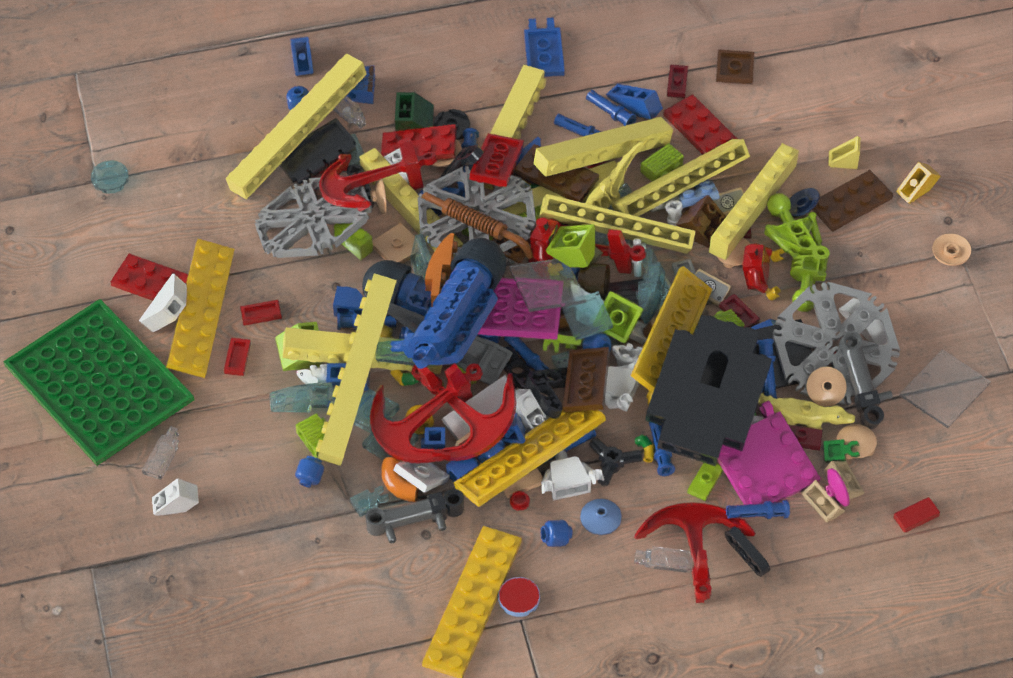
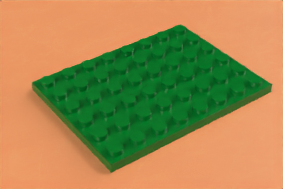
[3,299,194,466]

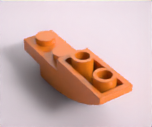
[425,233,458,307]

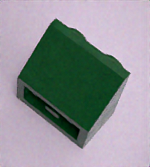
[395,92,434,131]

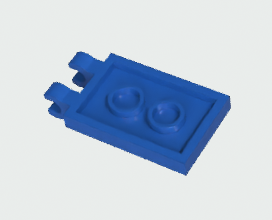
[524,17,565,77]

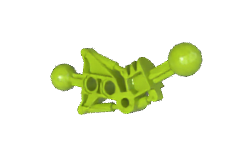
[764,193,830,312]

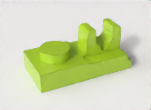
[543,334,583,353]

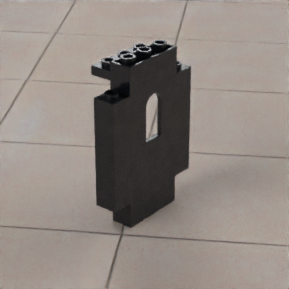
[645,315,772,466]

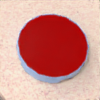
[498,577,540,617]

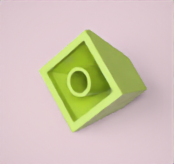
[546,224,595,268]
[592,291,644,344]

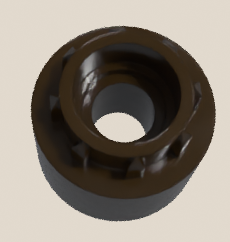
[578,263,610,298]

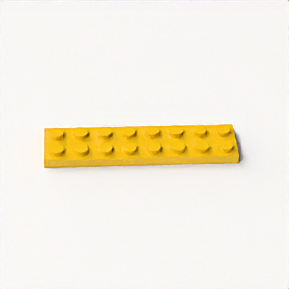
[166,238,235,378]
[630,266,712,393]
[454,410,606,507]
[422,526,522,678]

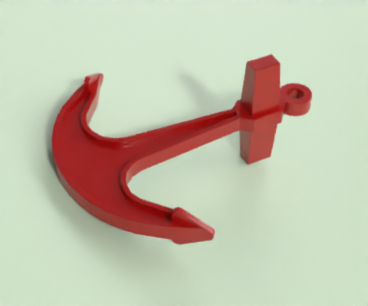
[319,137,437,212]
[528,224,646,281]
[370,363,483,463]
[411,365,517,461]
[634,503,756,603]

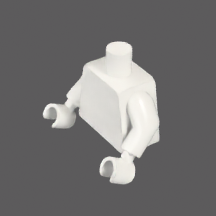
[605,357,640,412]
[541,451,604,501]

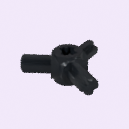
[589,438,642,486]

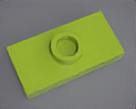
[687,463,723,501]

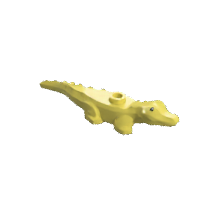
[569,142,645,226]
[758,393,855,430]

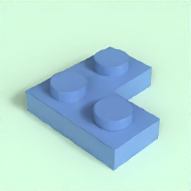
[679,179,720,208]

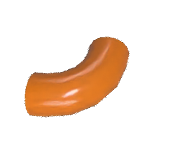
[381,457,419,502]

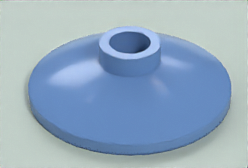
[580,499,622,535]

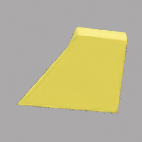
[828,136,861,169]

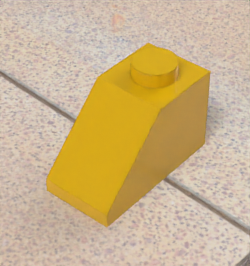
[896,162,941,204]

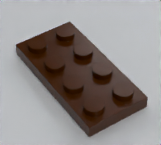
[514,144,599,202]
[812,170,893,232]
[563,347,610,413]

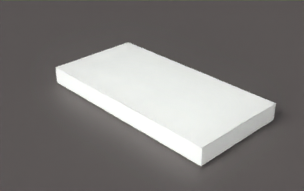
[441,375,516,441]

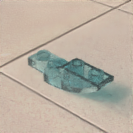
[636,248,665,324]
[269,383,336,412]

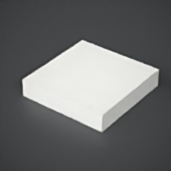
[393,461,450,493]

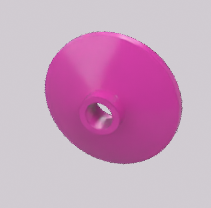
[826,468,850,507]

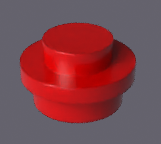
[510,491,530,511]

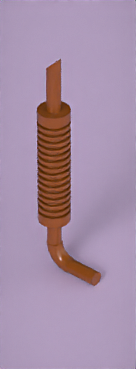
[421,192,533,259]

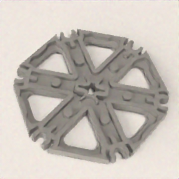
[418,166,536,254]
[254,178,372,258]
[772,282,900,406]

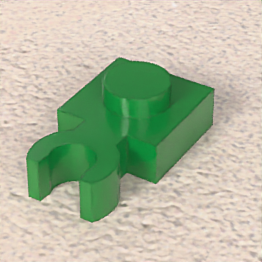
[824,439,860,462]

